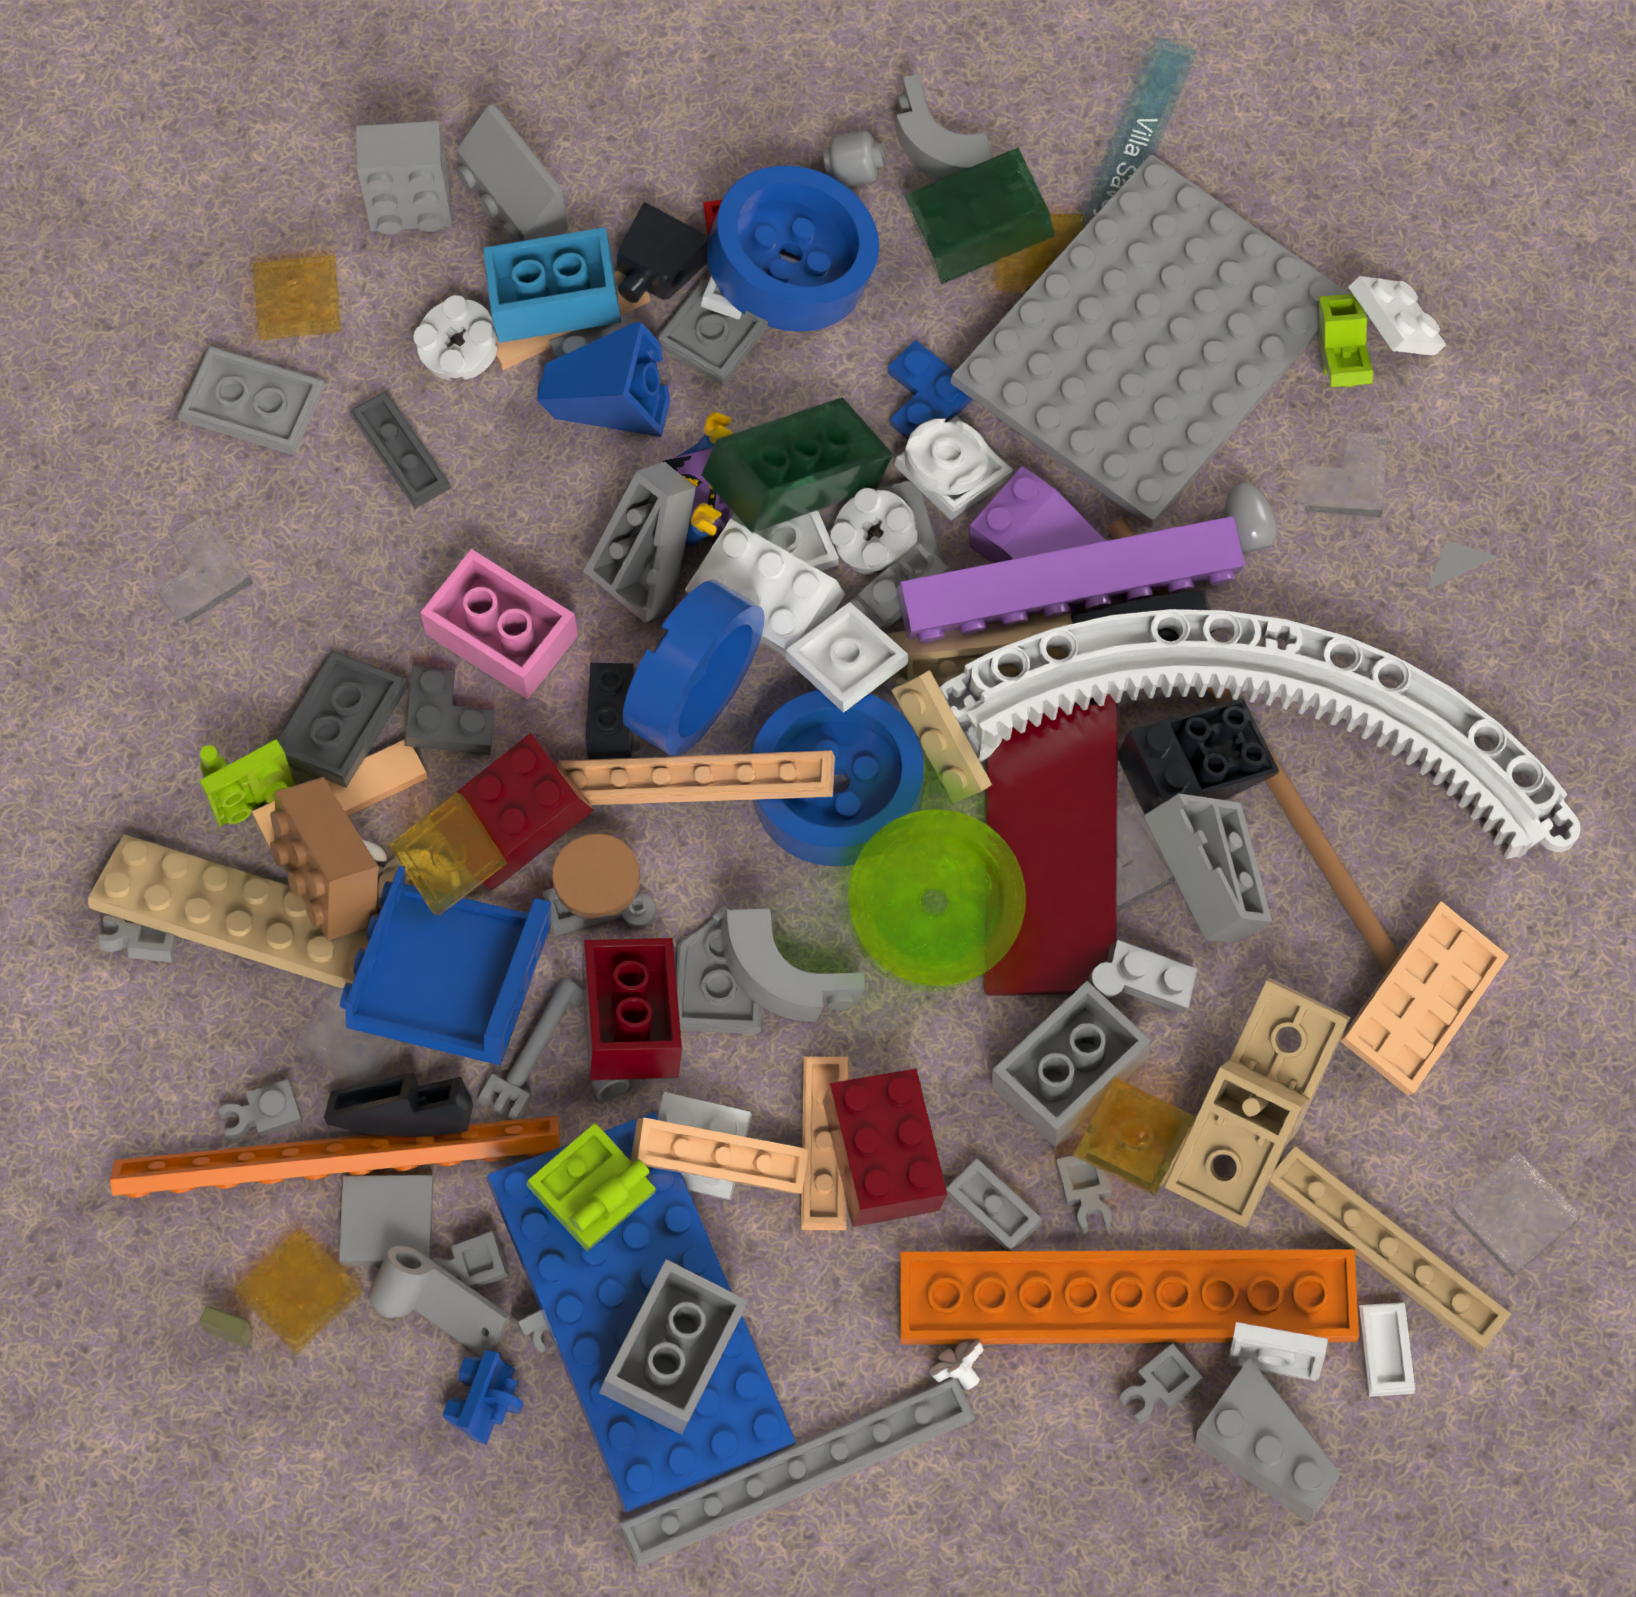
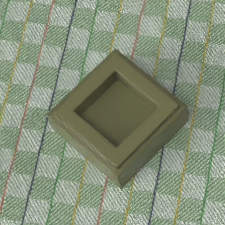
[199,1306,253,1348]

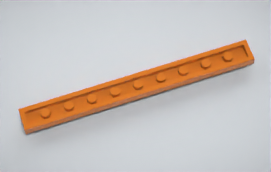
[110,1116,560,1198]

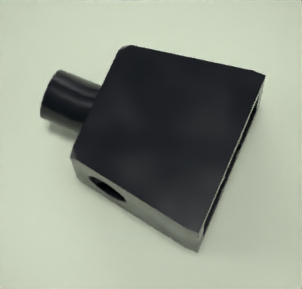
[617,202,709,303]

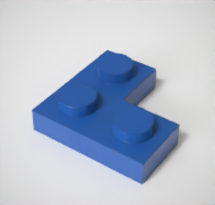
[887,340,973,440]

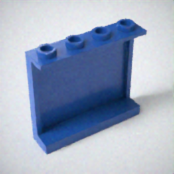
[340,866,551,1066]

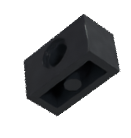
[585,662,635,759]

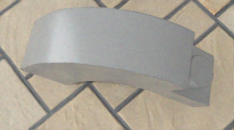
[721,909,865,1022]

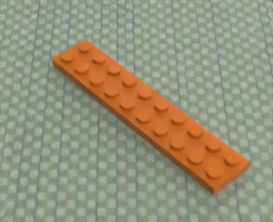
[900,1249,1359,1345]

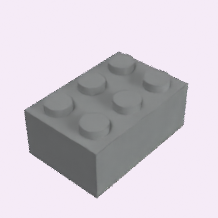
[356,121,452,235]
[992,981,1151,1148]
[600,1259,749,1435]

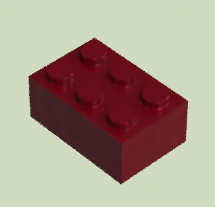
[429,733,594,890]
[582,938,682,1080]
[823,1068,948,1227]

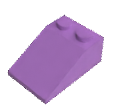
[969,466,1106,615]

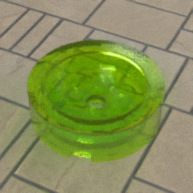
[845,809,1026,991]

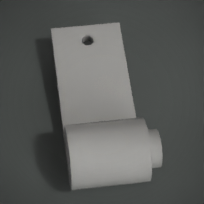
[368,1246,510,1357]

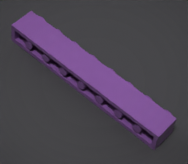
[896,516,1245,643]

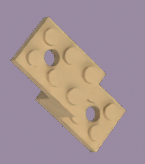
[1164,978,1350,1228]

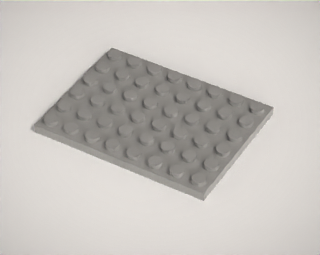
[950,154,1349,528]

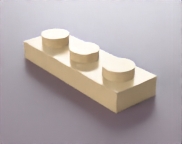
[892,670,992,804]

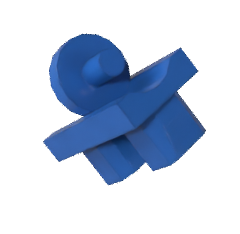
[442,1350,524,1445]

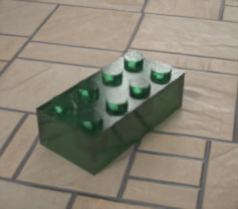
[701,397,893,533]

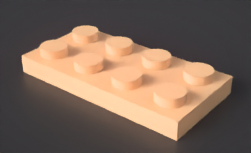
[1340,901,1509,1096]

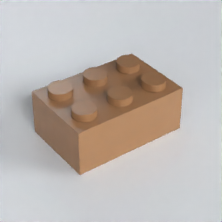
[270,777,378,941]

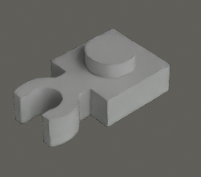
[98,915,178,962]
[218,1079,302,1140]
[1056,1149,1112,1234]
[430,1231,510,1290]
[1119,1343,1203,1425]

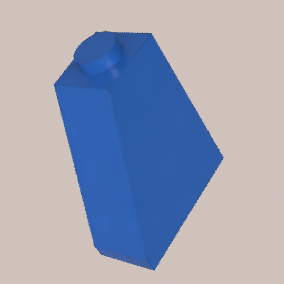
[537,322,670,437]

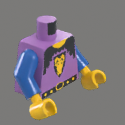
[663,412,739,546]

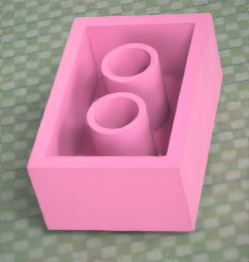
[420,549,578,700]

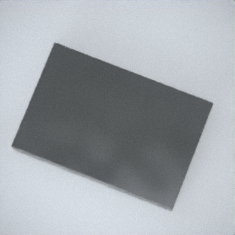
[277,651,408,788]

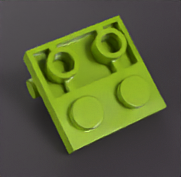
[199,739,295,827]
[526,1123,656,1252]

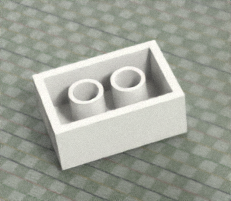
[685,519,845,657]

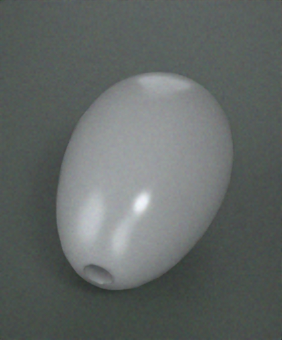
[1225,483,1277,553]

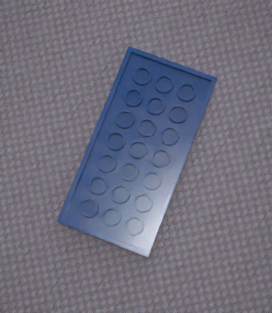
[486,1112,796,1513]

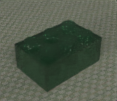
[904,147,1055,285]

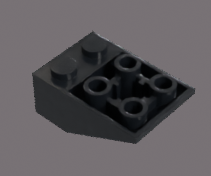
[1118,698,1279,814]

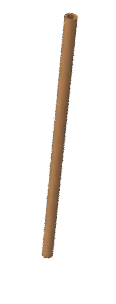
[1107,518,1399,973]

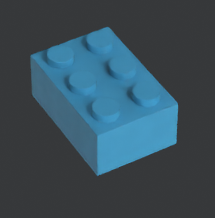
[483,227,622,343]

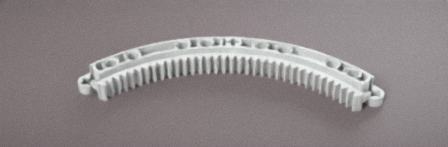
[940,609,1581,859]

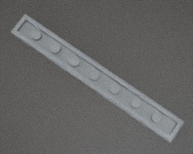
[619,1378,975,1568]

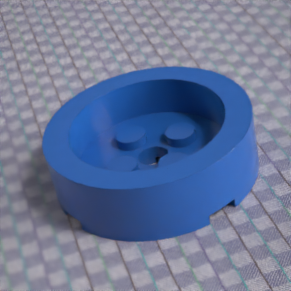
[707,165,879,332]
[623,579,765,756]
[751,690,924,866]

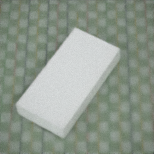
[1358,1302,1415,1397]

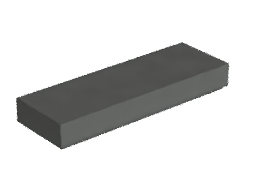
[350,391,451,509]

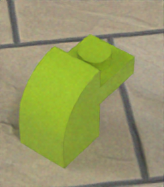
[1318,293,1373,387]

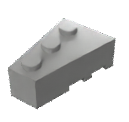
[583,462,696,623]
[1144,794,1272,943]
[1195,1358,1340,1523]

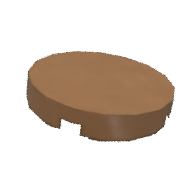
[553,834,640,919]

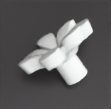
[929,1340,984,1390]

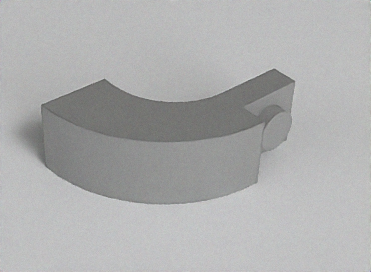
[896,74,995,188]

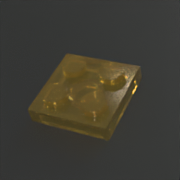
[233,1228,363,1355]

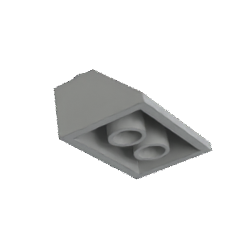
[456,103,568,243]

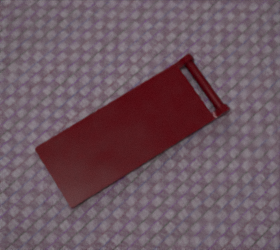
[984,694,1118,996]

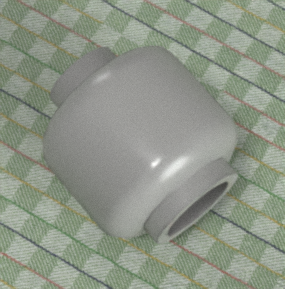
[824,131,886,187]

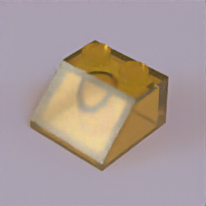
[1074,1077,1196,1196]

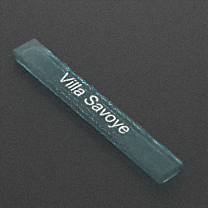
[1075,39,1197,238]

